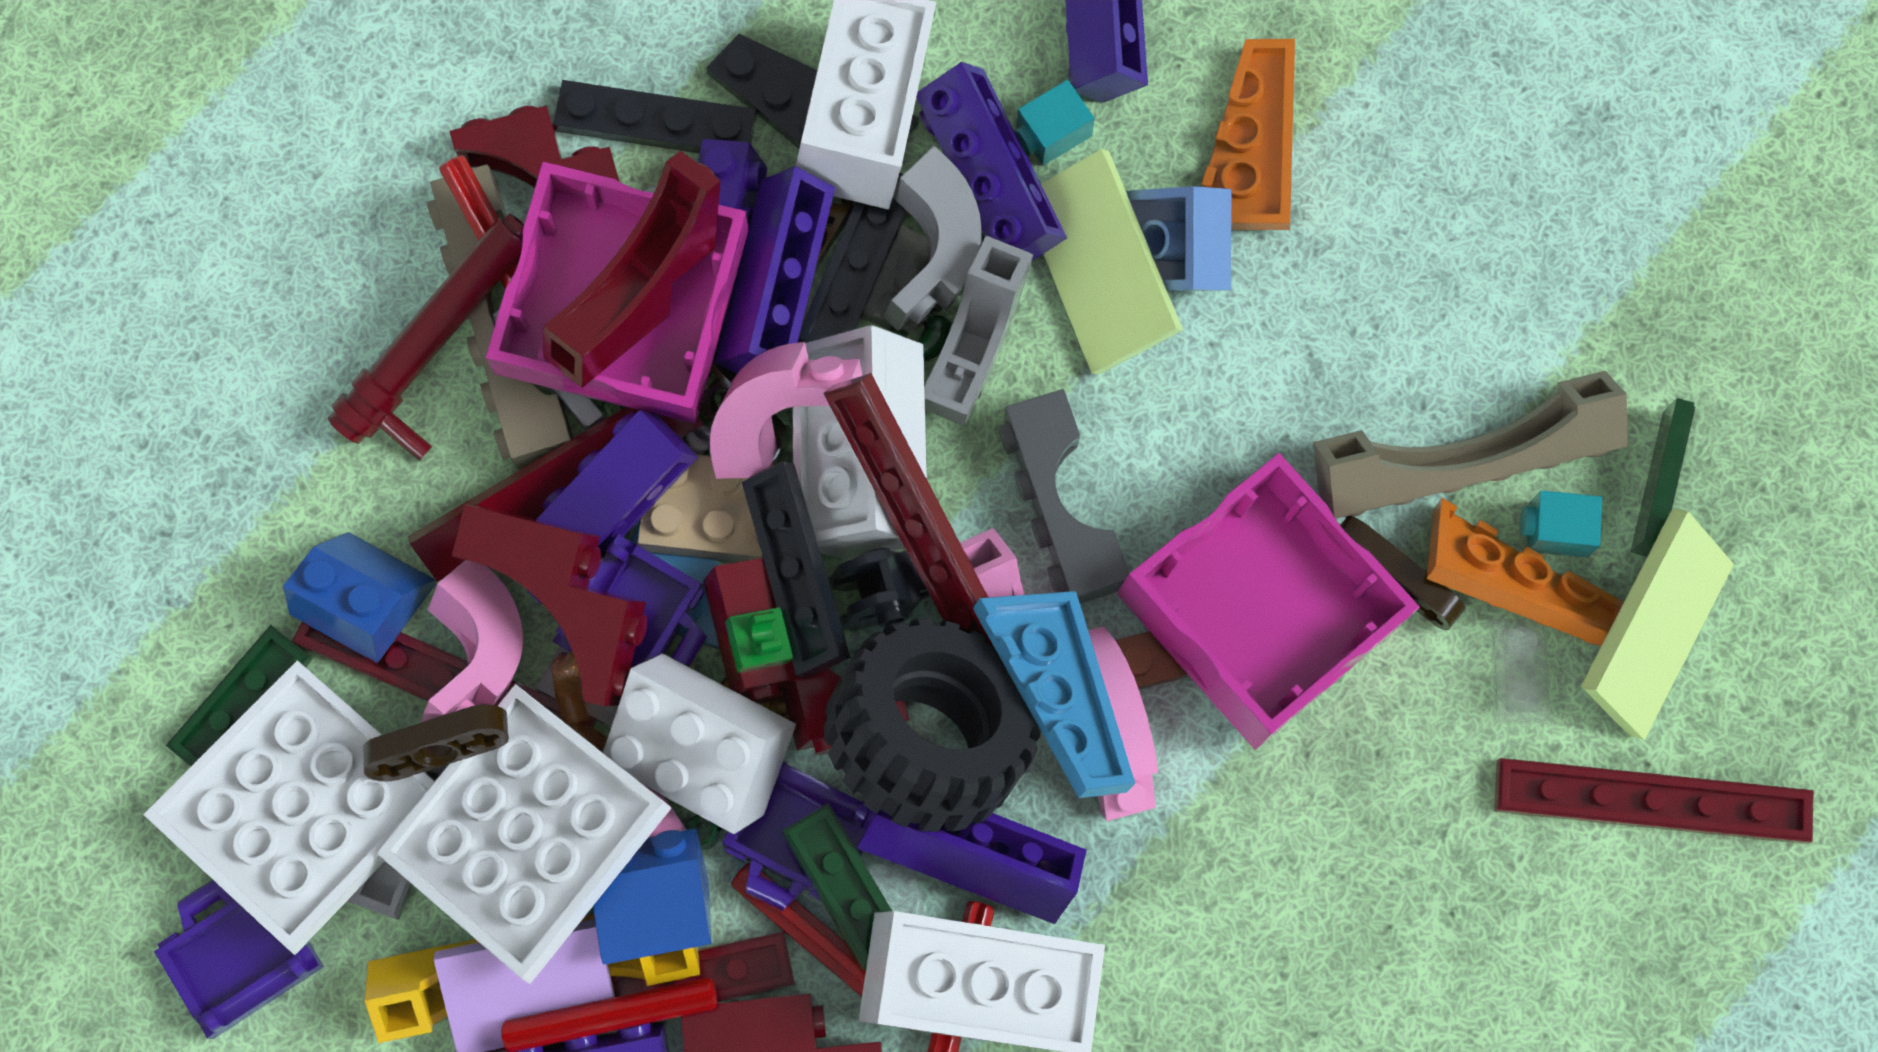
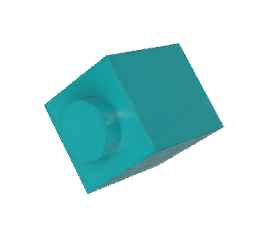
[1014,79,1095,166]
[1519,490,1602,558]

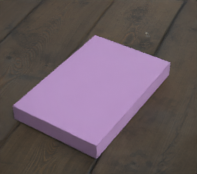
[434,919,615,1052]

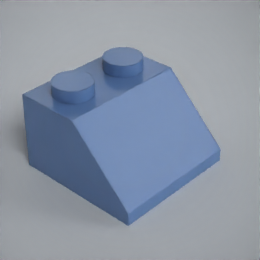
[1126,186,1231,292]

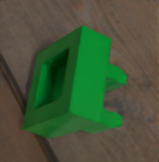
[725,607,793,673]

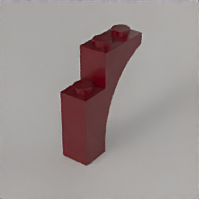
[449,105,620,188]
[543,150,721,388]
[452,505,647,706]
[703,558,909,755]
[681,993,882,1052]

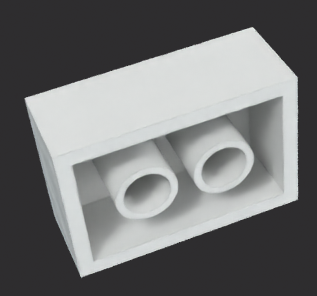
[603,654,796,834]

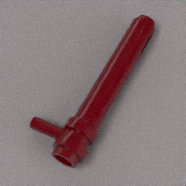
[328,213,524,461]

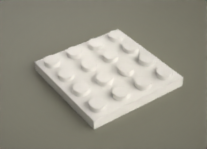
[143,661,435,955]
[377,684,671,984]

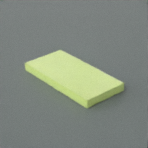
[1041,149,1183,375]
[1581,508,1734,740]

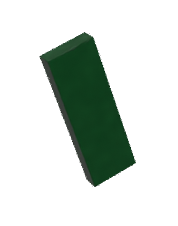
[1630,398,1696,557]
[165,625,313,766]
[780,803,892,971]

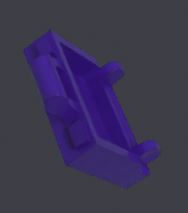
[552,534,708,667]
[722,761,869,911]
[154,879,324,1039]

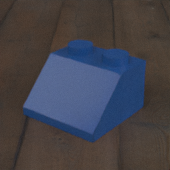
[283,532,436,663]
[593,828,712,965]

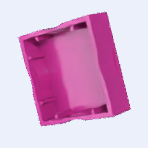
[486,162,748,424]
[1117,453,1420,750]

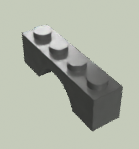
[998,389,1129,604]

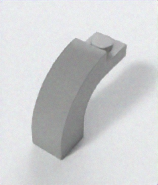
[883,146,981,331]
[924,236,1033,426]

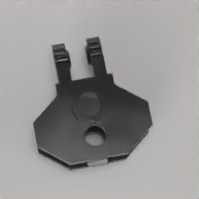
[828,548,930,631]

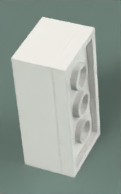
[796,0,936,209]
[793,325,927,560]
[859,911,1105,1052]

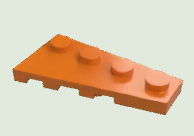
[1201,39,1295,230]
[1427,498,1624,646]

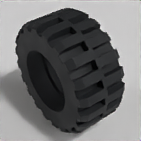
[823,619,1041,832]

